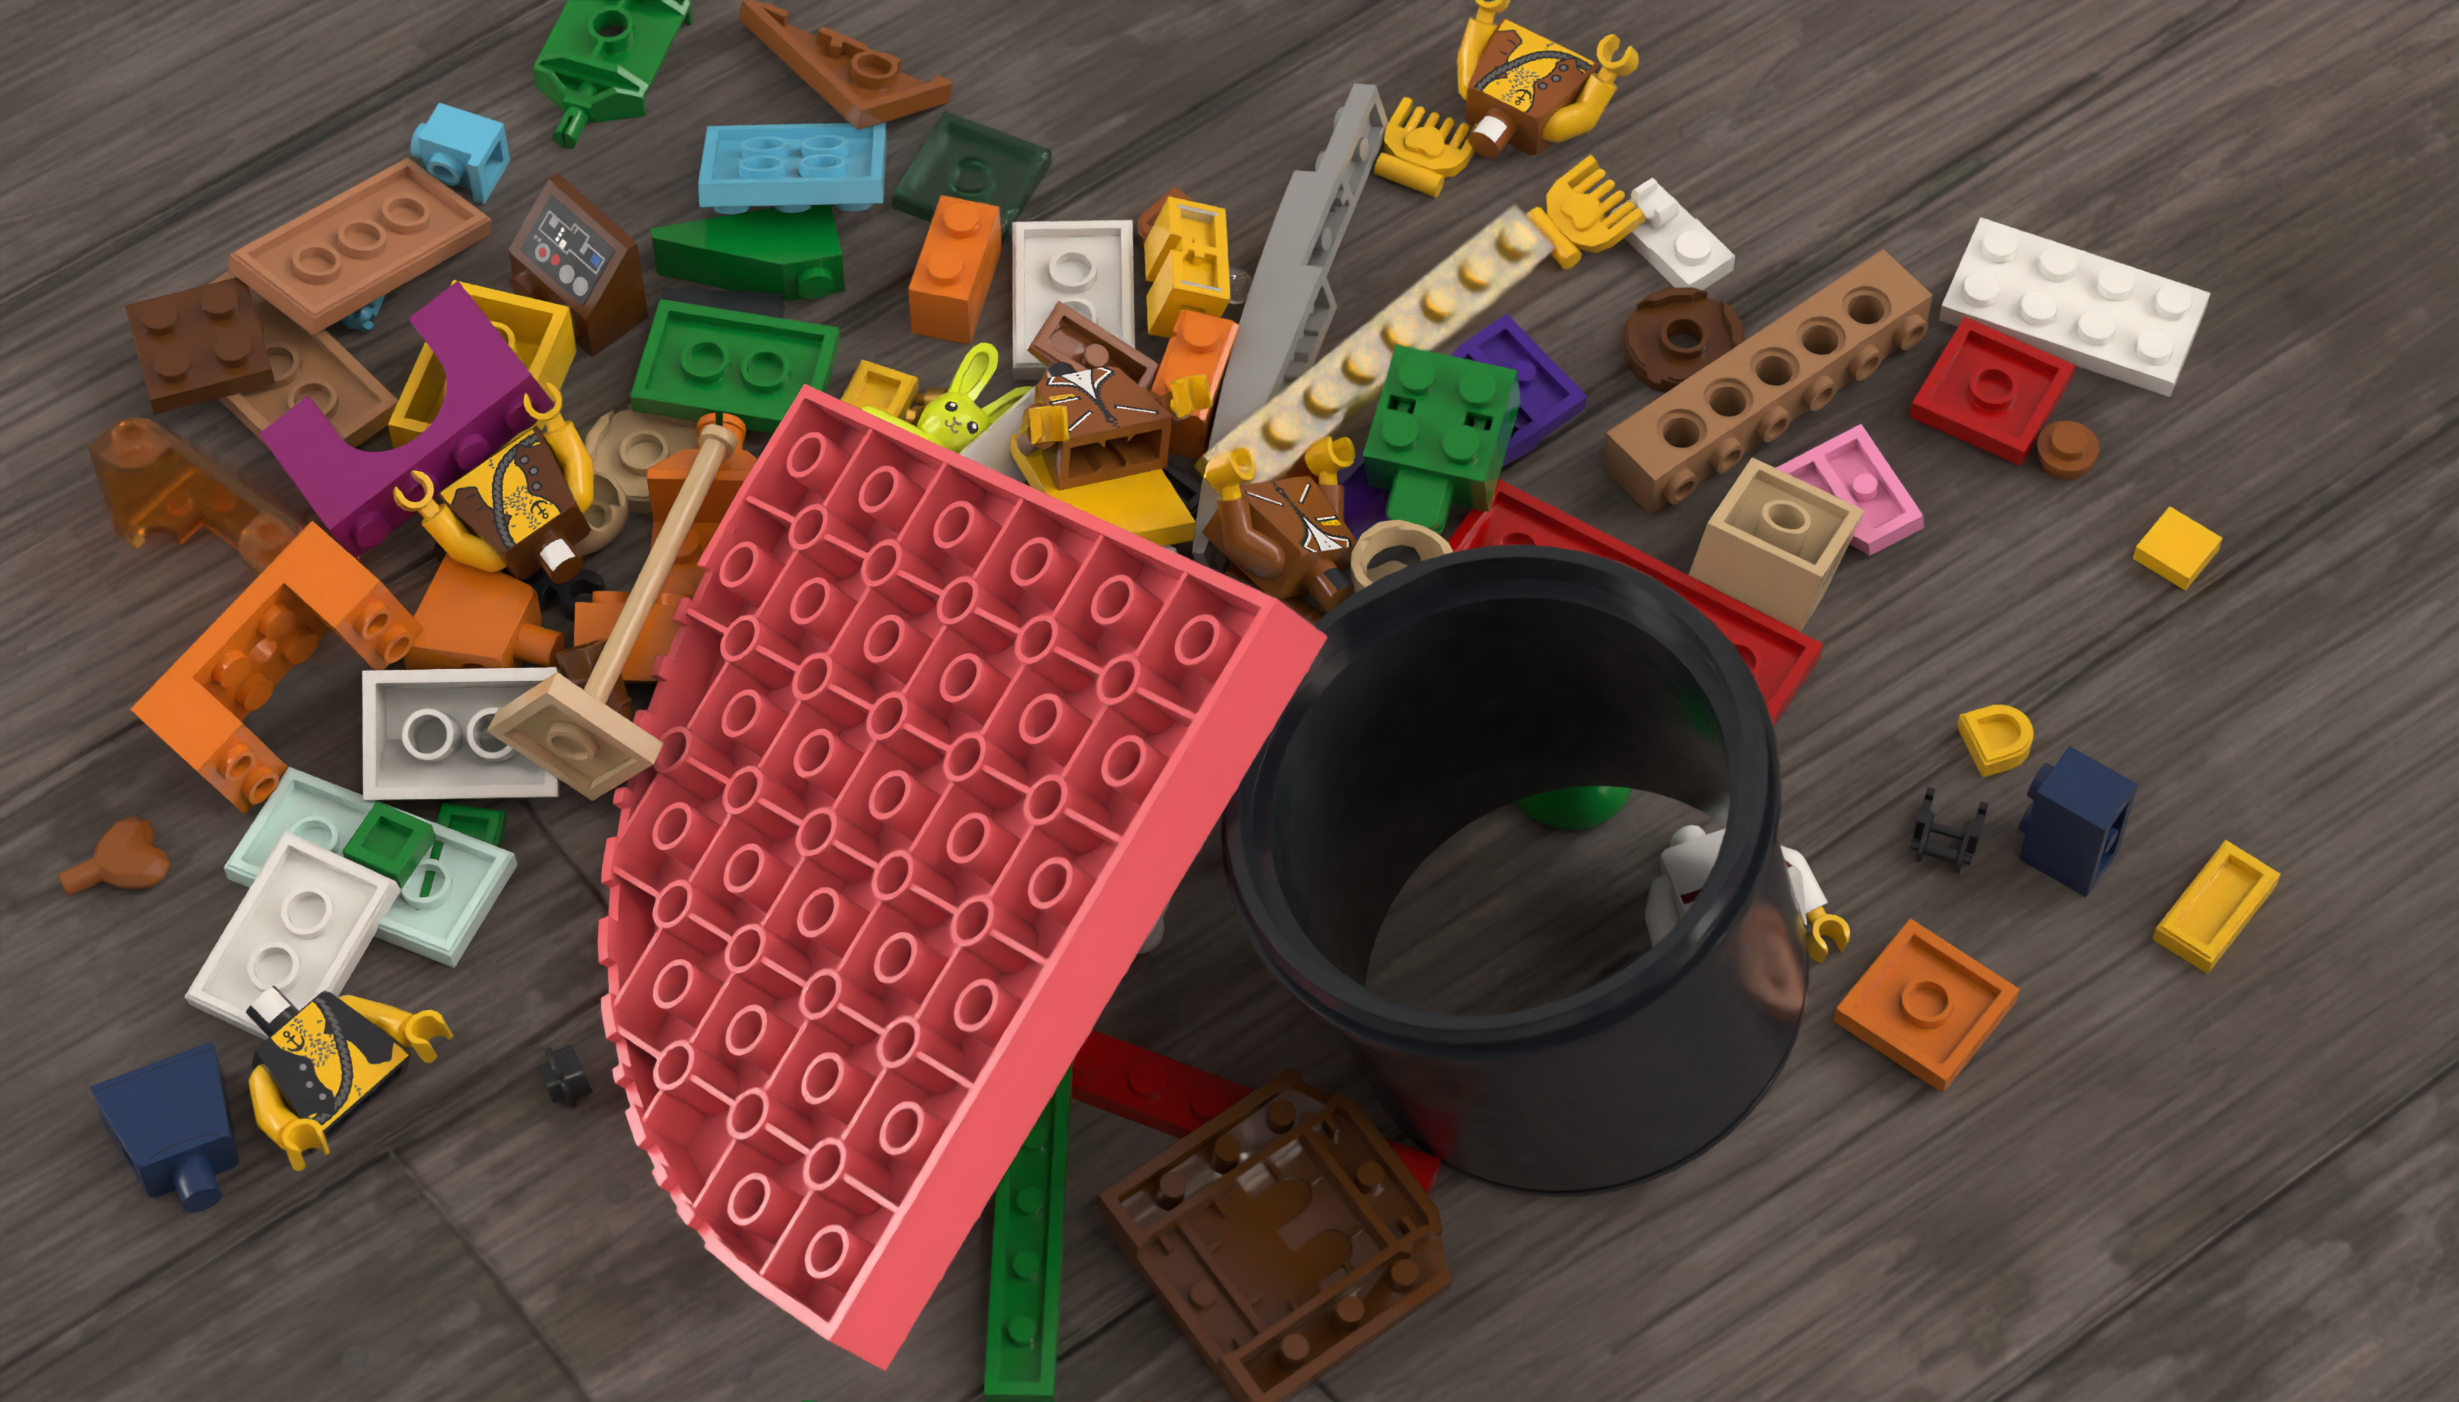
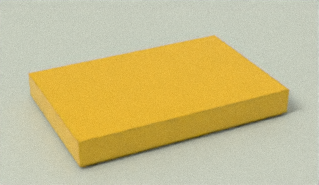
[1010,433,1196,546]

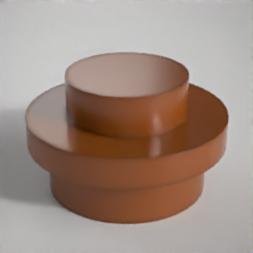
[2036,421,2099,480]

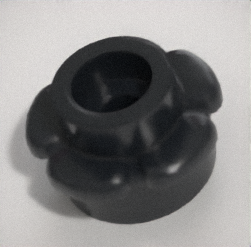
[537,1044,593,1108]

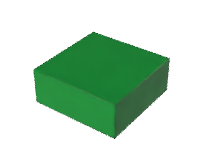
[342,801,436,889]

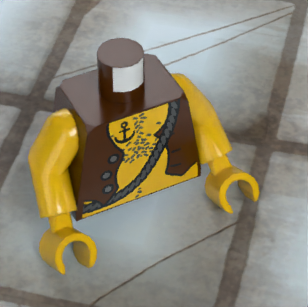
[393,383,594,584]

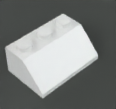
[362,667,561,801]

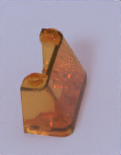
[88,417,365,576]

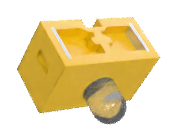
[1144,196,1253,339]

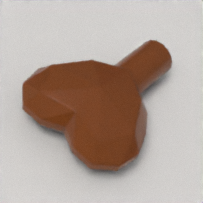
[57,816,171,897]

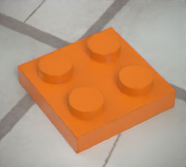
[1833,918,2020,1093]

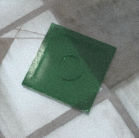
[892,111,1052,246]

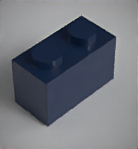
[2018,746,2138,897]

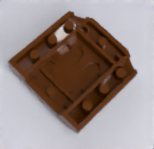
[1096,1068,1453,1402]

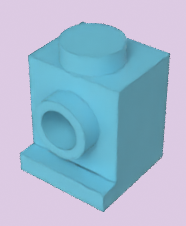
[410,103,510,204]

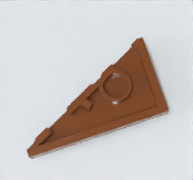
[739,0,953,130]

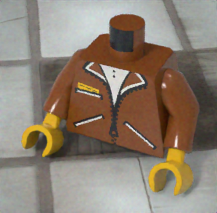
[1017,362,1213,491]
[1202,436,1357,612]

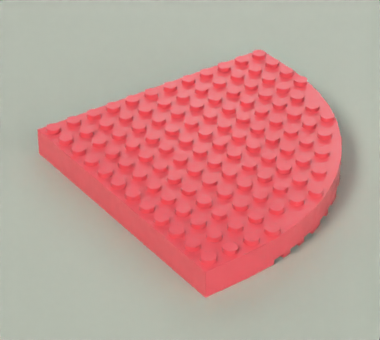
[598,384,1328,1371]

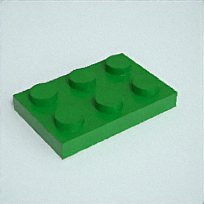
[630,299,841,434]

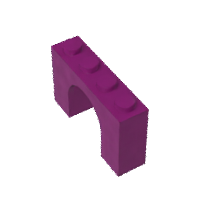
[259,281,555,559]

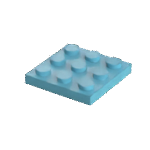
[698,122,887,214]

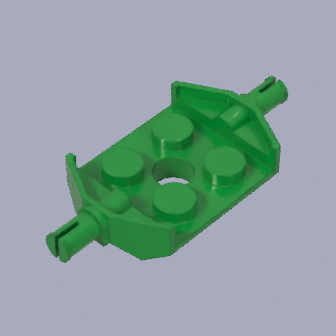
[533,0,693,149]

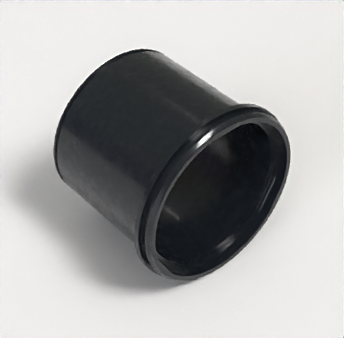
[1221,545,1810,1197]

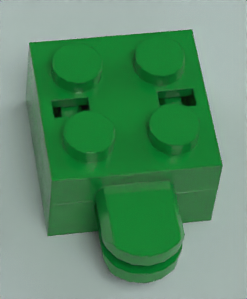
[1363,344,1521,535]

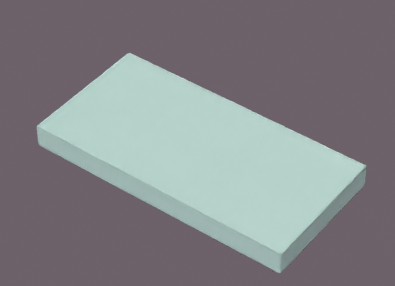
[224,767,518,968]

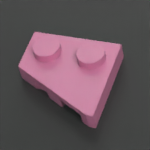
[1776,424,1924,556]

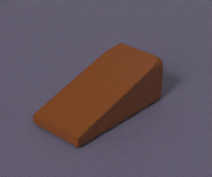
[1027,301,1160,390]

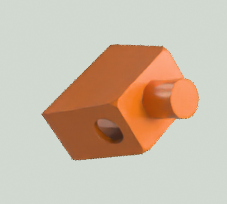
[404,553,565,670]

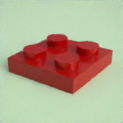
[1909,317,2076,466]

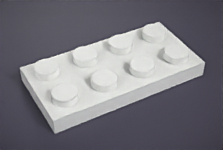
[1939,217,2210,397]

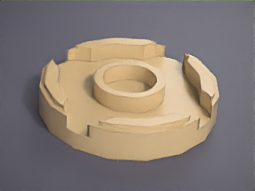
[584,403,697,514]

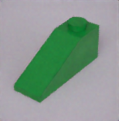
[650,204,845,301]

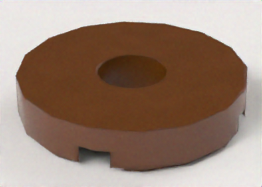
[1623,287,1745,393]

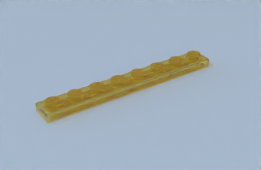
[1194,204,1555,498]

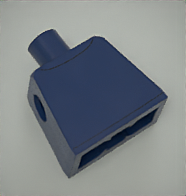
[90,1041,239,1212]

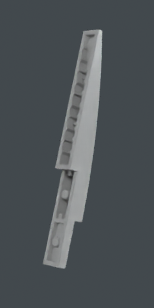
[1192,83,1388,575]

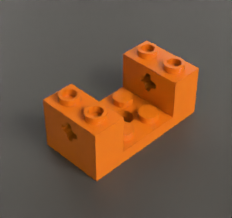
[130,521,423,815]

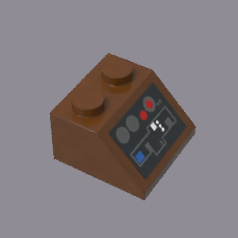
[508,173,648,357]

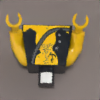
[246,986,454,1171]

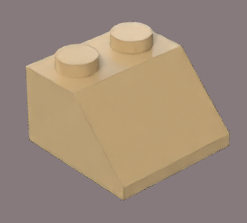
[1689,457,1865,632]

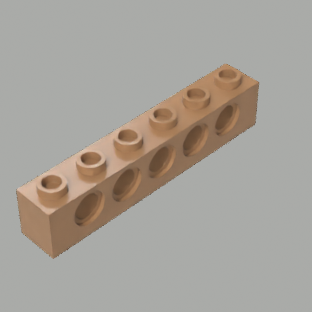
[1602,249,1933,516]

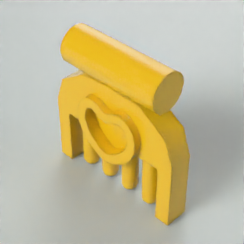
[1374,97,1477,198]
[1523,154,1647,270]

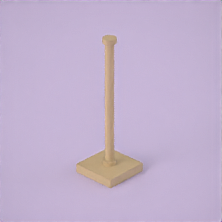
[487,424,738,801]

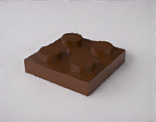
[125,277,276,415]

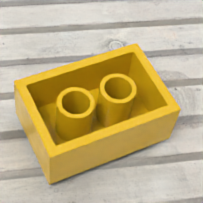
[388,280,577,458]

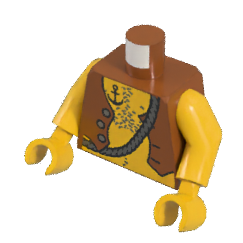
[1457,0,1639,159]

